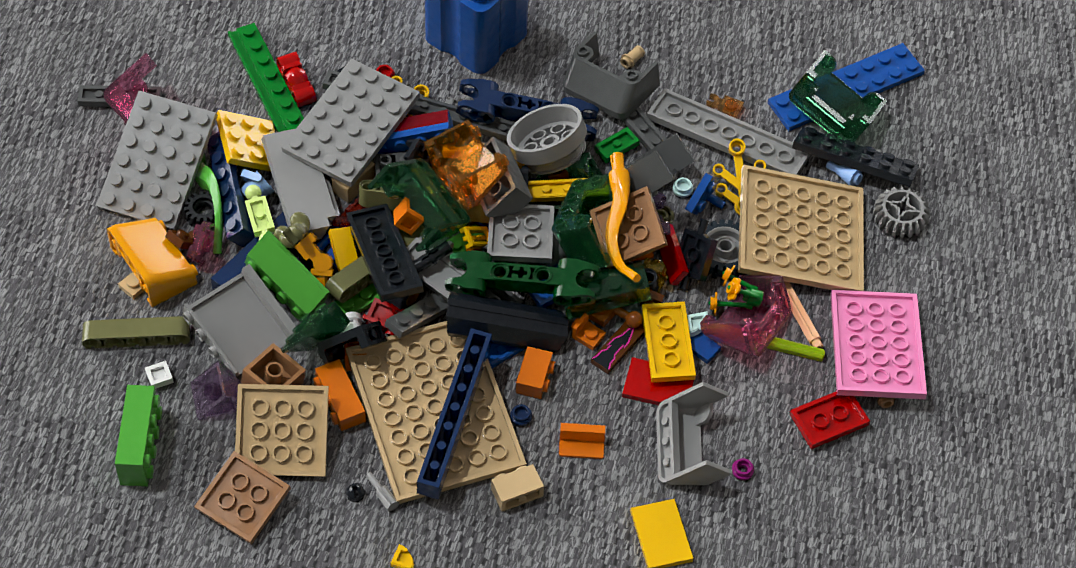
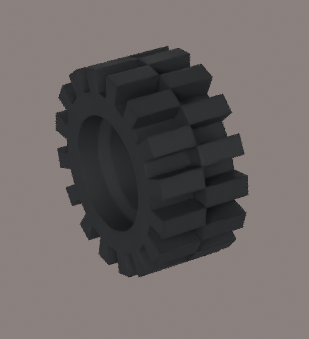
[184,191,215,230]

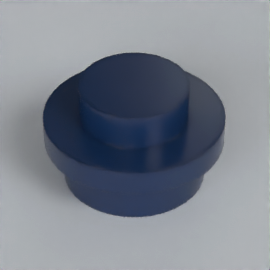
[510,404,532,426]

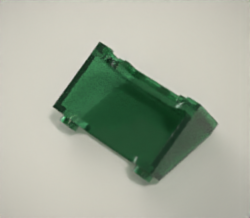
[789,50,887,142]

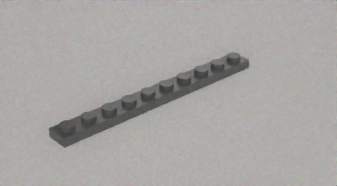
[322,69,514,142]

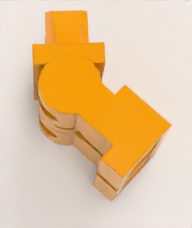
[295,233,335,286]

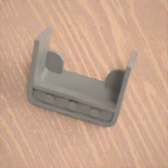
[656,382,732,485]

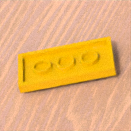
[641,301,696,383]

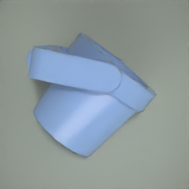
[240,169,274,196]

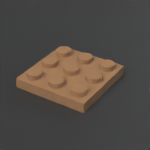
[589,186,668,269]
[194,451,291,545]

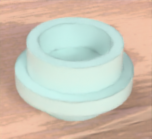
[672,177,693,197]

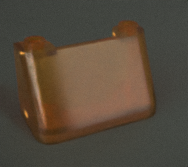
[424,120,510,210]

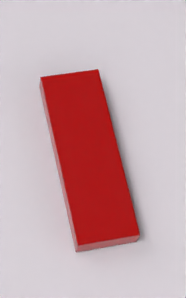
[659,223,689,286]

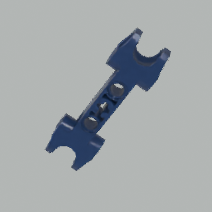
[456,79,599,141]

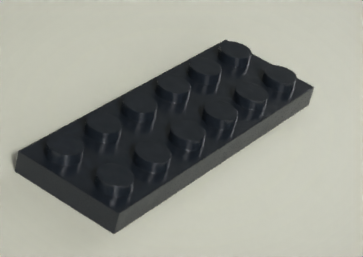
[792,127,919,187]
[346,204,424,302]

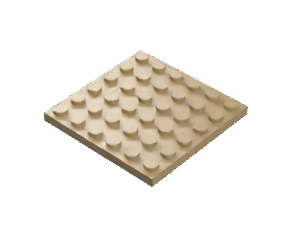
[738,165,864,291]

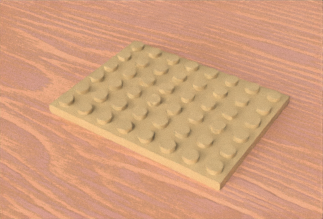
[345,321,527,504]

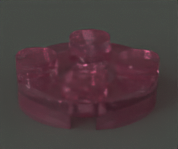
[188,221,215,264]

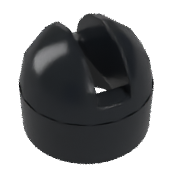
[346,483,365,502]

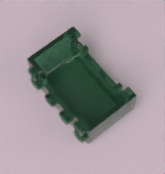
[551,174,613,268]

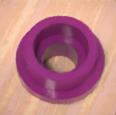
[731,458,754,480]

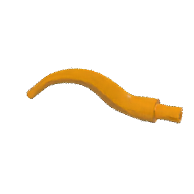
[605,152,641,282]

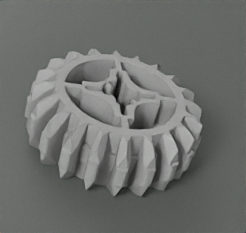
[873,186,930,239]

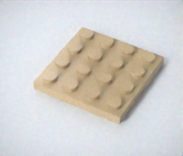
[235,384,329,477]

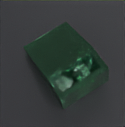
[281,301,350,353]

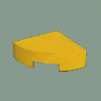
[390,544,414,568]

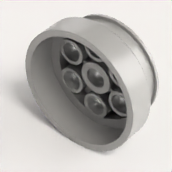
[507,104,587,175]

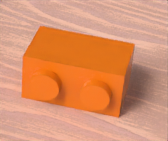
[516,346,556,399]

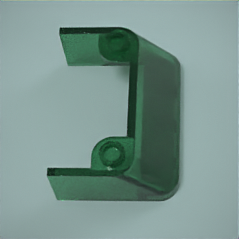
[367,158,470,252]

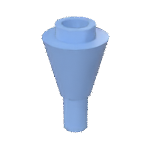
[826,161,863,186]

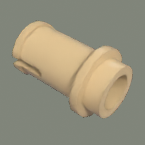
[620,45,645,69]

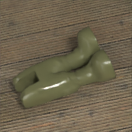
[274,212,310,248]

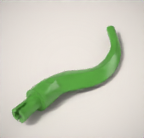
[195,153,223,254]

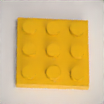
[216,110,275,172]

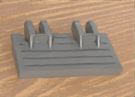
[407,233,466,301]

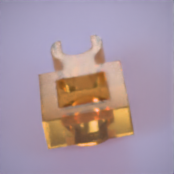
[706,93,744,119]

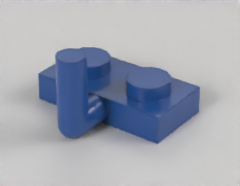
[685,173,726,215]

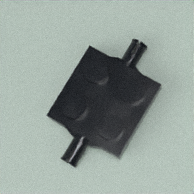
[680,219,718,290]

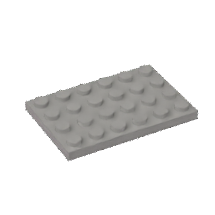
[281,58,421,187]
[96,91,218,230]

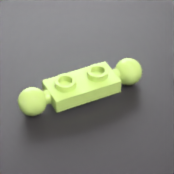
[245,185,275,240]

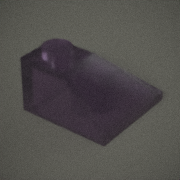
[190,360,242,420]

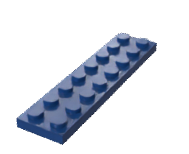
[768,43,925,132]

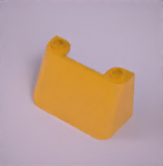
[107,218,198,307]

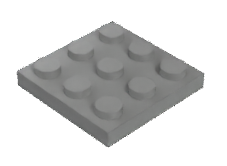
[487,204,554,263]

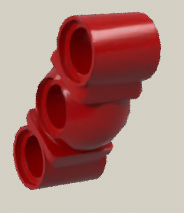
[276,52,317,108]

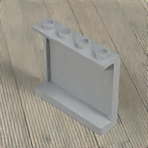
[182,264,300,380]

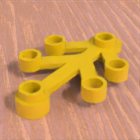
[712,138,766,216]

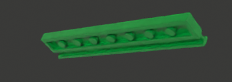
[227,23,304,132]

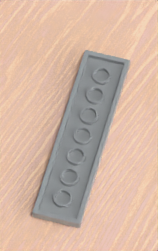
[647,88,811,175]

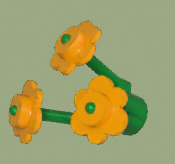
[708,265,764,316]

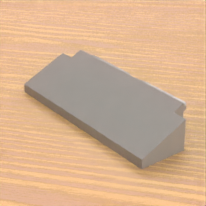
[261,129,340,239]

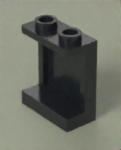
[316,321,387,364]

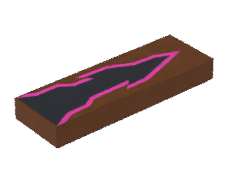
[591,321,645,374]

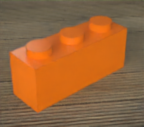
[313,359,366,431]

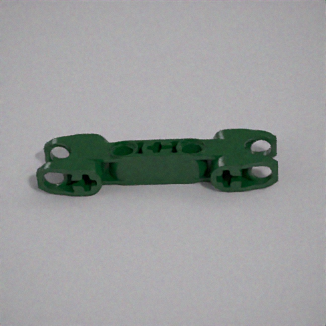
[444,250,600,306]

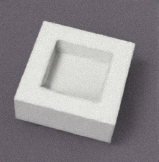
[145,361,174,389]

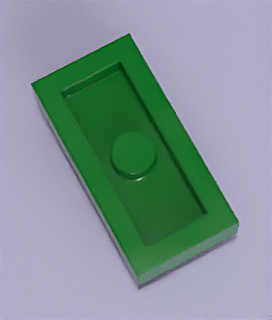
[594,127,640,163]

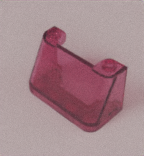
[700,275,791,356]

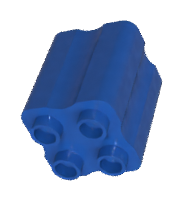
[425,0,528,74]

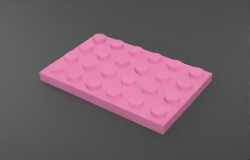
[830,290,927,399]

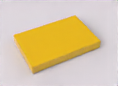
[630,499,693,568]

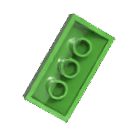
[244,231,330,323]

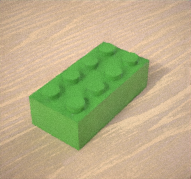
[115,385,162,486]

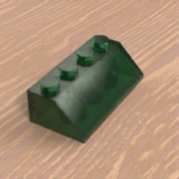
[564,261,652,319]

